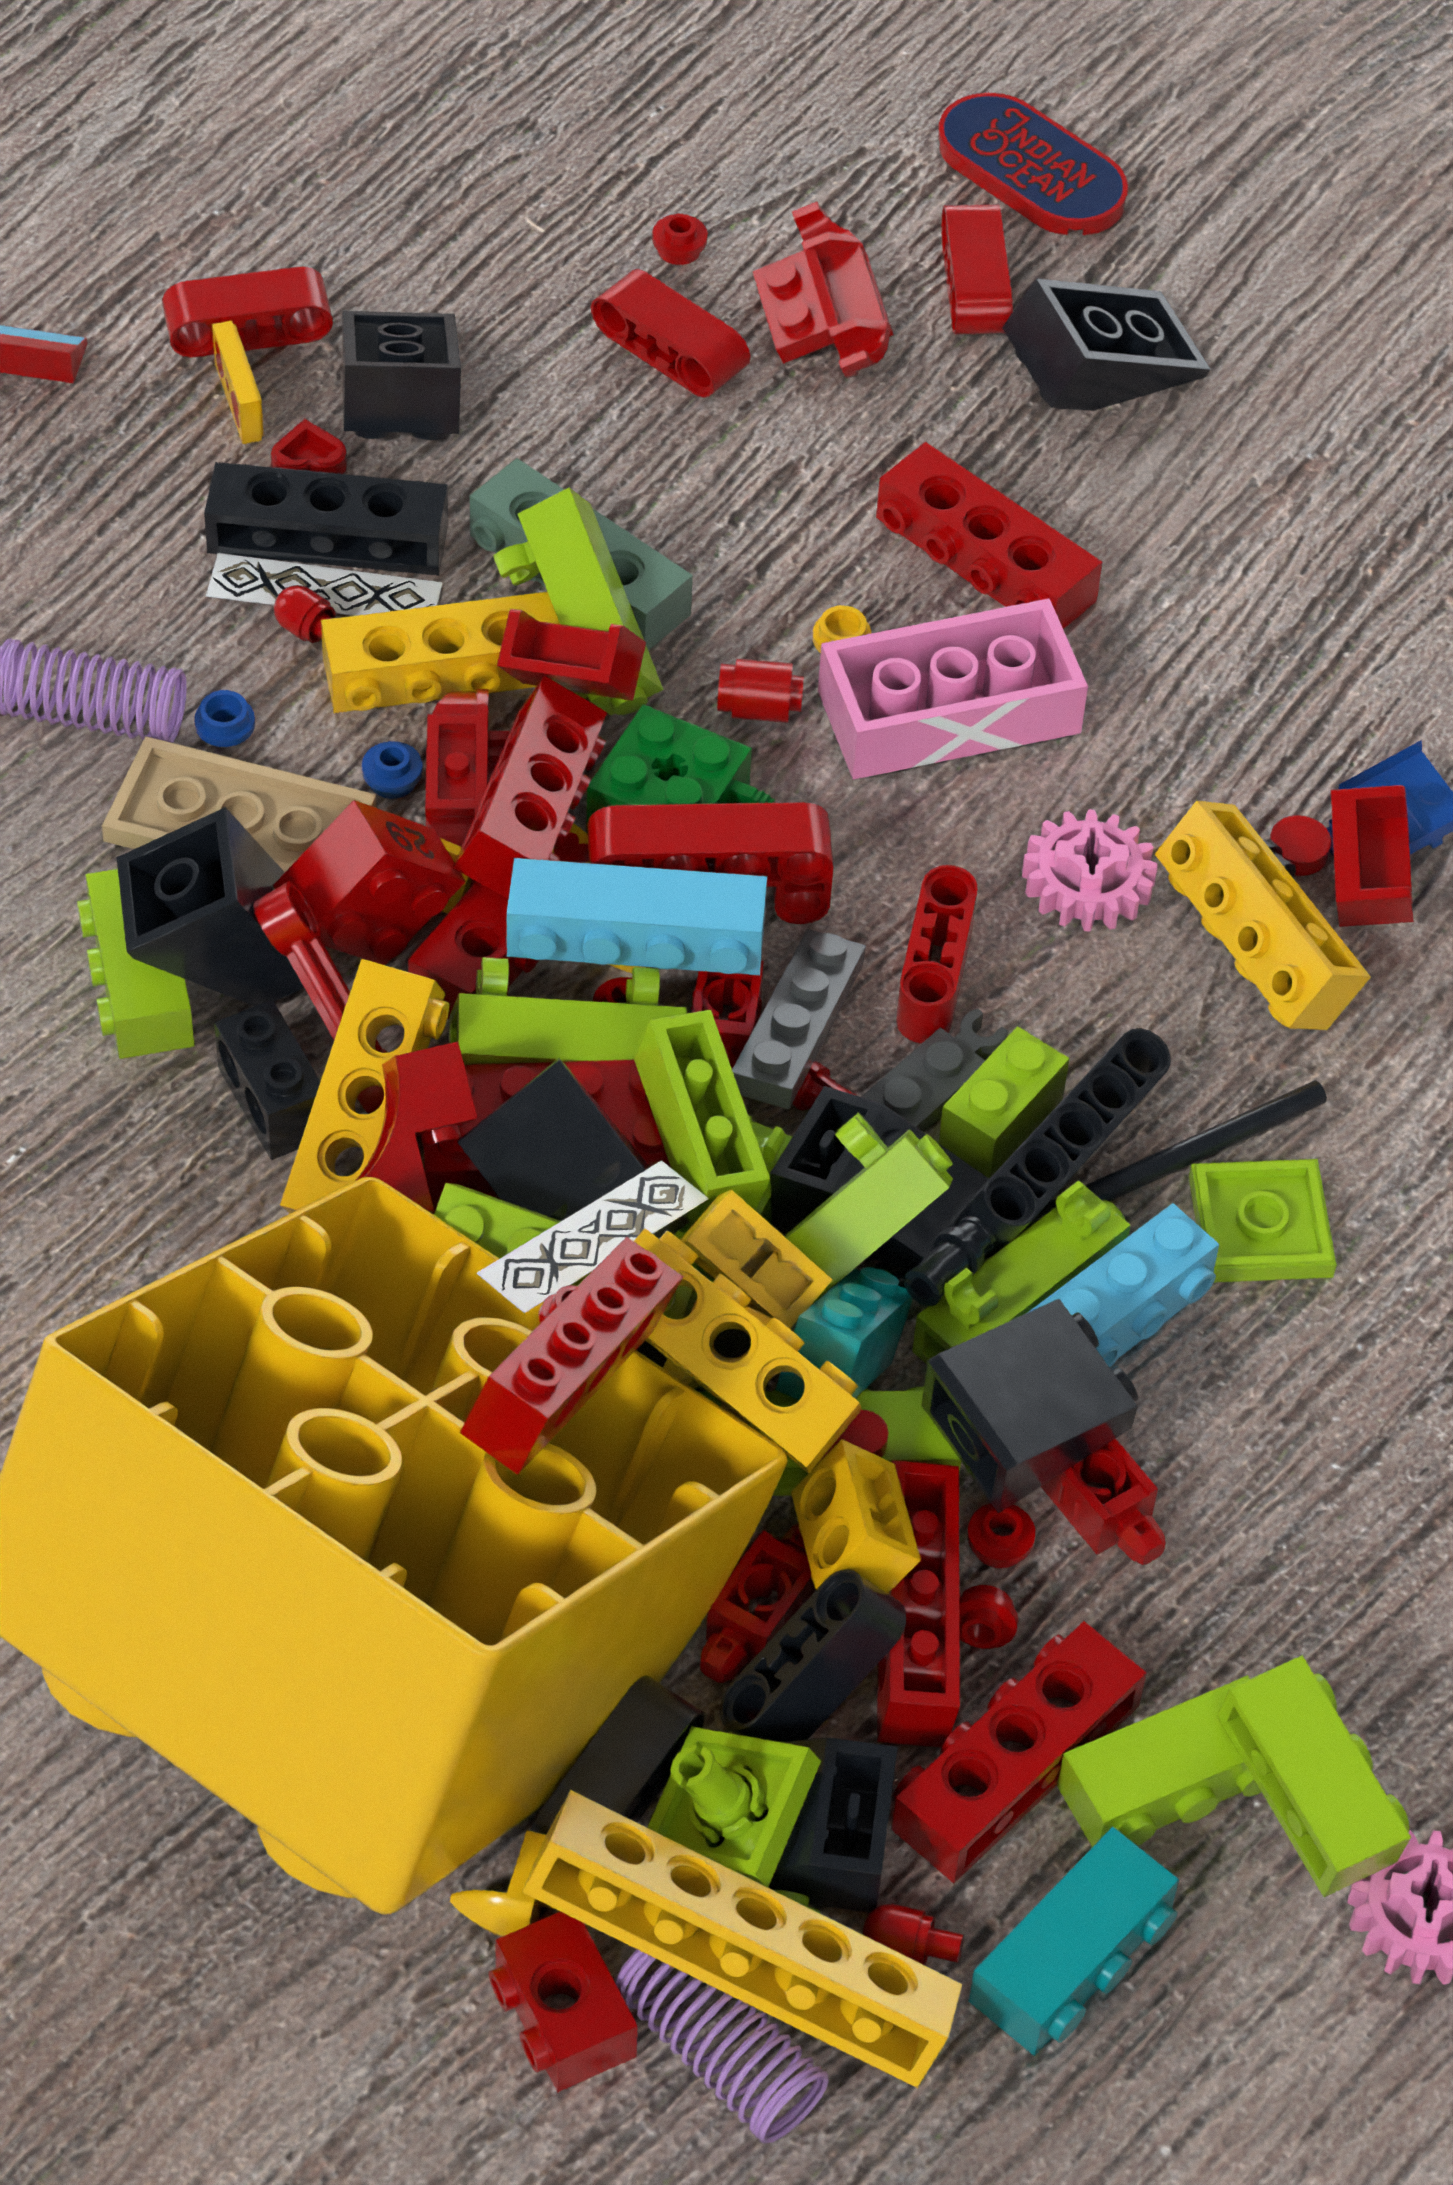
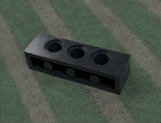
[204,462,448,576]

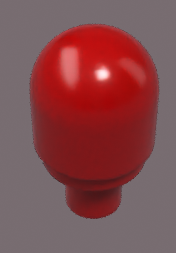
[274,585,336,643]
[862,1904,964,1965]

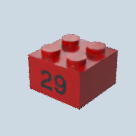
[272,800,466,965]

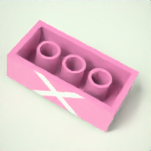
[818,598,1088,780]

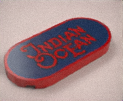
[938,93,1128,235]

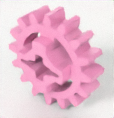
[1022,809,1157,932]
[1347,1830,1453,1985]

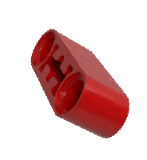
[941,204,1012,335]
[162,266,333,357]
[591,269,751,398]
[896,865,978,1044]

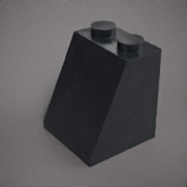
[116,807,304,1006]
[921,1299,1138,1514]

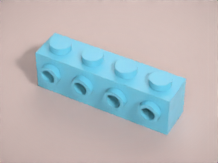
[506,858,767,975]
[1029,1203,1219,1367]

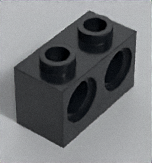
[214,999,321,1160]

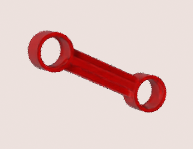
[254,882,388,1114]

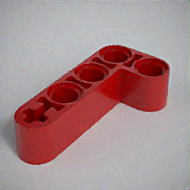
[587,802,834,925]

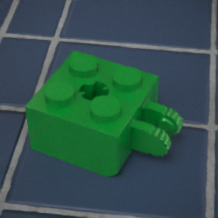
[586,704,776,834]

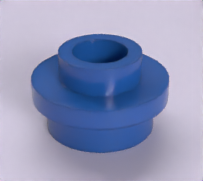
[194,690,255,747]
[362,741,423,799]

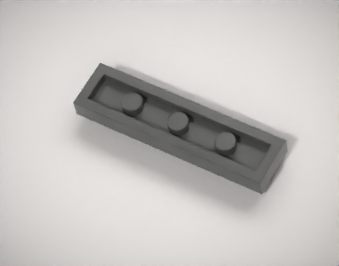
[732,929,866,1109]

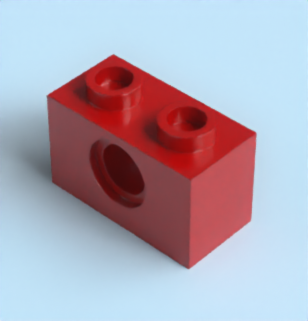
[408,881,539,1019]
[489,1911,638,2093]

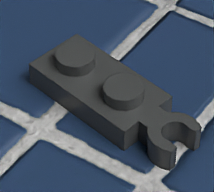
[861,1009,1008,1132]

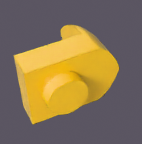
[449,1830,554,1937]

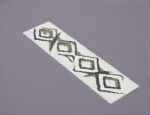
[206,553,442,616]
[477,1161,709,1313]

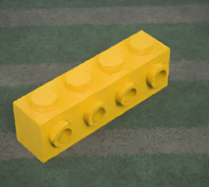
[1155,800,1371,1030]

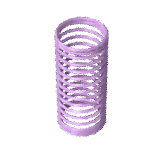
[0,638,187,743]
[615,1950,829,2143]

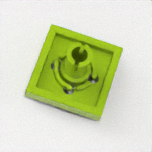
[647,1726,821,1887]

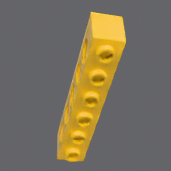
[522,1790,962,2088]

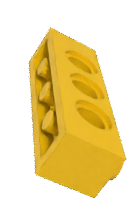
[321,592,560,713]
[280,959,449,1213]
[634,1228,861,1474]

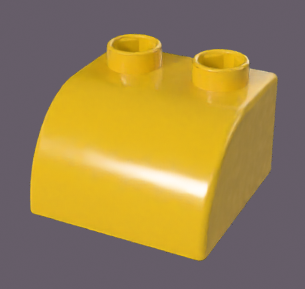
[0,1177,787,1915]

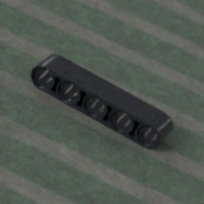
[957,1028,1171,1256]

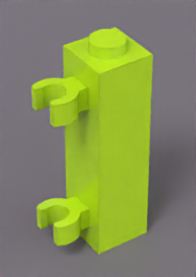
[493,487,664,716]
[449,957,687,1065]
[784,1112,953,1304]
[912,1181,1131,1364]

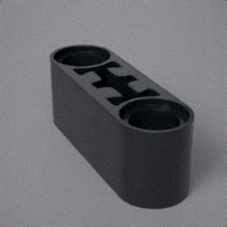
[720,1569,906,1742]
[530,1675,706,1835]

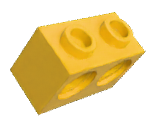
[680,1190,833,1329]
[791,1440,921,1593]

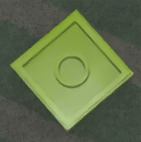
[1189,1159,1337,1283]

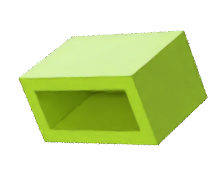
[938,1026,1070,1179]

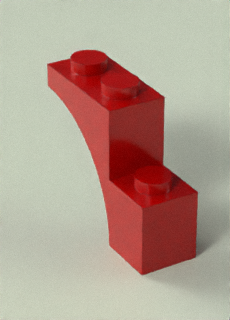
[355,1041,477,1212]

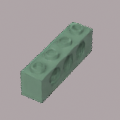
[470,458,693,651]

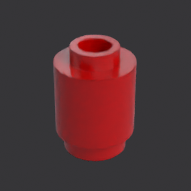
[717,659,804,723]

